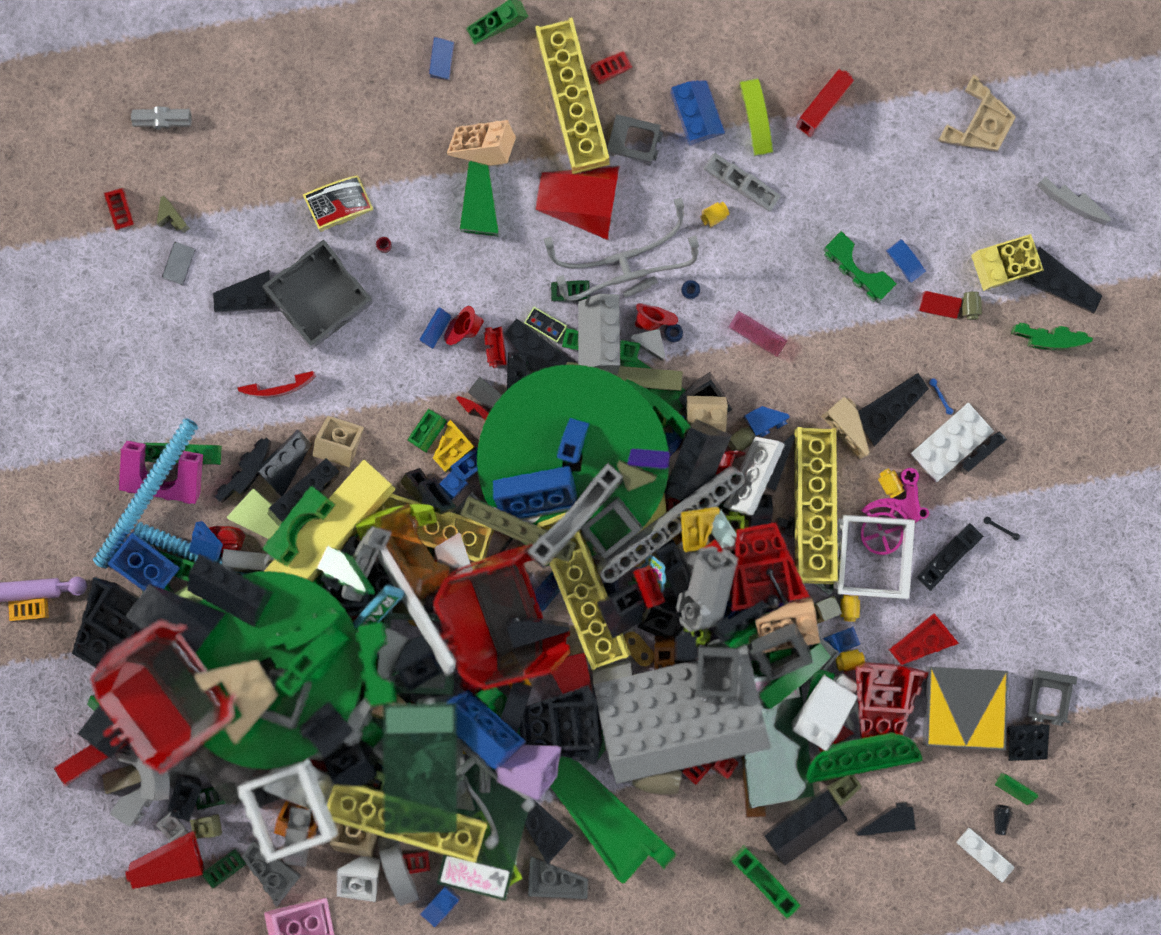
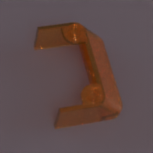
[380,503,449,601]

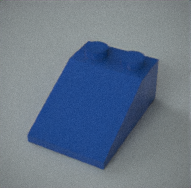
[107,531,179,591]

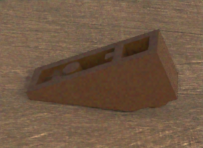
[654,636,675,670]

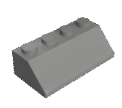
[578,294,620,375]

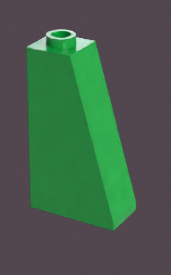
[460,161,499,237]

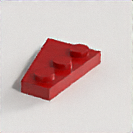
[888,613,959,665]

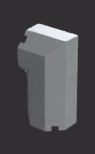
[677,547,738,632]

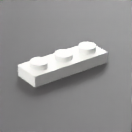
[956,828,1015,882]

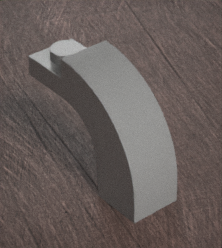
[116,747,170,801]
[284,807,312,867]
[377,836,419,906]

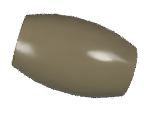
[632,770,682,795]

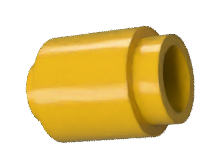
[700,201,730,228]
[878,468,904,498]
[840,594,860,622]
[835,649,865,672]

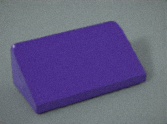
[628,449,670,469]

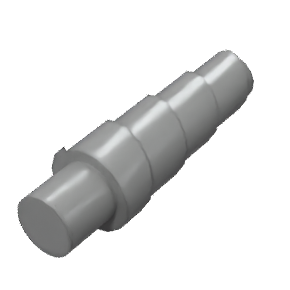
[623,276,658,298]

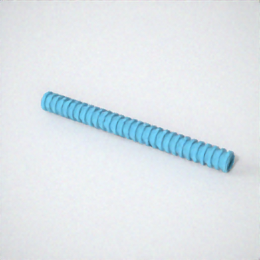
[93,418,199,569]
[134,522,250,575]

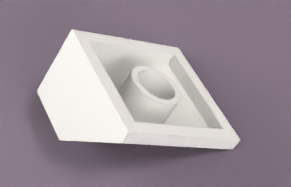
[337,856,381,902]

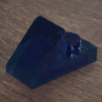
[534,571,560,611]

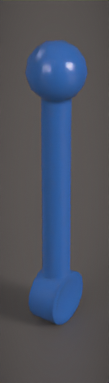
[929,379,953,415]

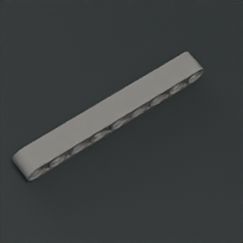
[597,467,745,583]

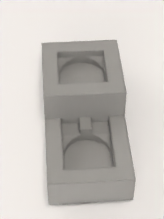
[156,812,189,843]

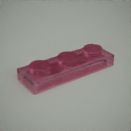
[728,310,788,358]

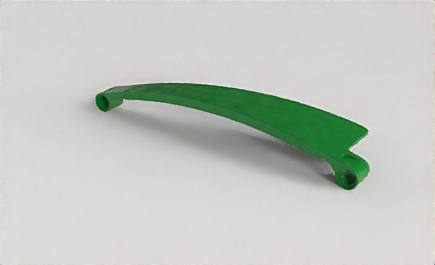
[476,687,677,884]

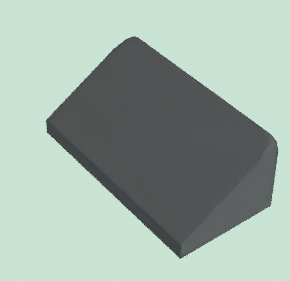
[468,377,502,411]

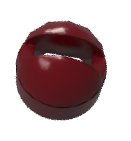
[376,237,392,254]

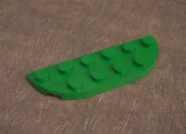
[807,733,923,783]

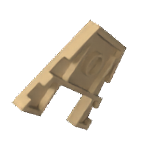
[938,75,1016,152]
[194,660,278,744]

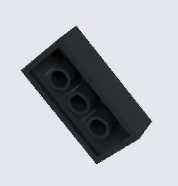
[664,419,732,502]
[187,554,273,627]
[77,704,126,759]
[762,788,848,866]

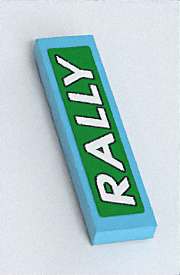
[353,585,404,632]

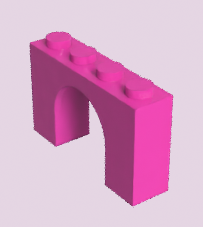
[119,441,203,504]

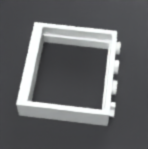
[833,514,915,599]
[238,759,338,862]

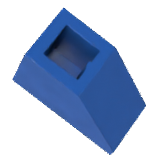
[744,406,790,438]
[557,418,589,463]

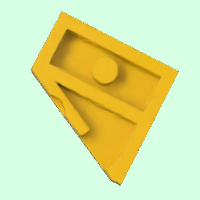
[681,507,720,552]

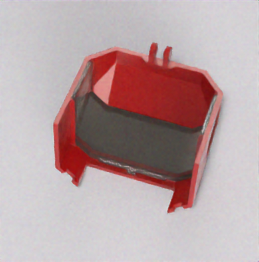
[434,543,570,690]
[90,621,236,774]

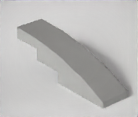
[703,153,781,212]
[1036,176,1111,225]

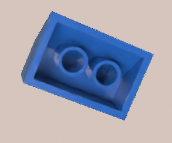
[670,80,725,146]

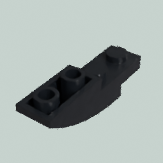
[215,438,272,503]

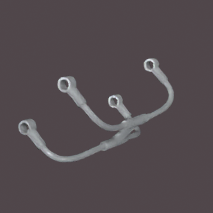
[544,198,699,301]
[386,698,536,849]

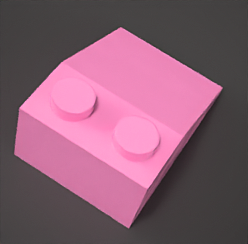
[264,898,334,935]

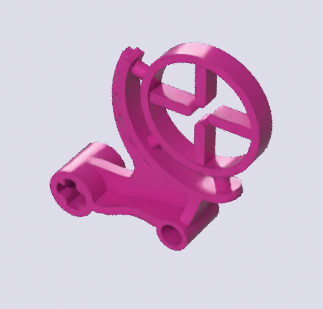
[860,468,929,555]

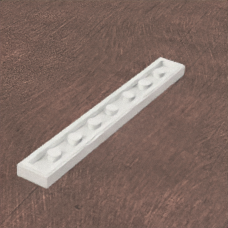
[377,546,455,675]

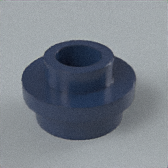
[681,280,700,299]
[664,324,683,343]

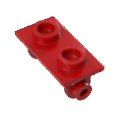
[483,326,507,368]

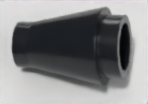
[993,804,1013,835]

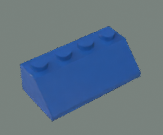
[493,466,578,519]
[445,690,525,769]

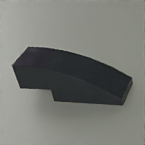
[400,468,456,514]
[656,540,691,601]

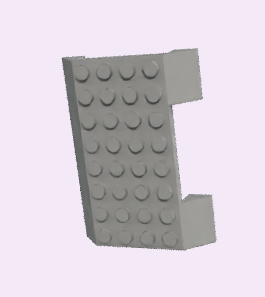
[593,639,772,784]

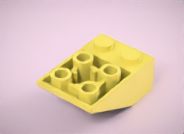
[971,234,1043,291]

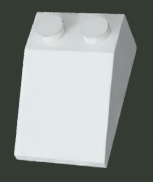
[791,675,857,751]

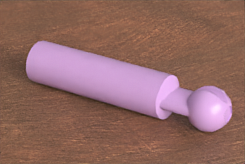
[0,576,87,602]

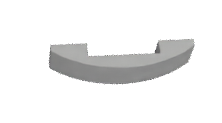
[341,527,391,602]

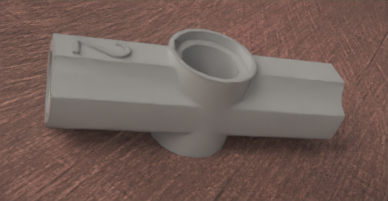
[131,107,192,129]

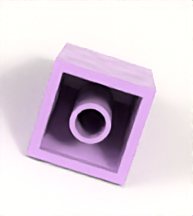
[496,745,561,800]

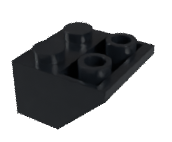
[597,583,645,638]

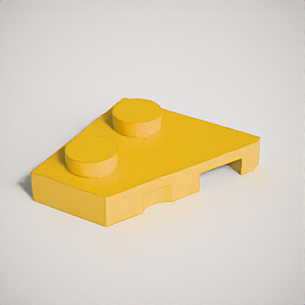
[433,420,475,473]

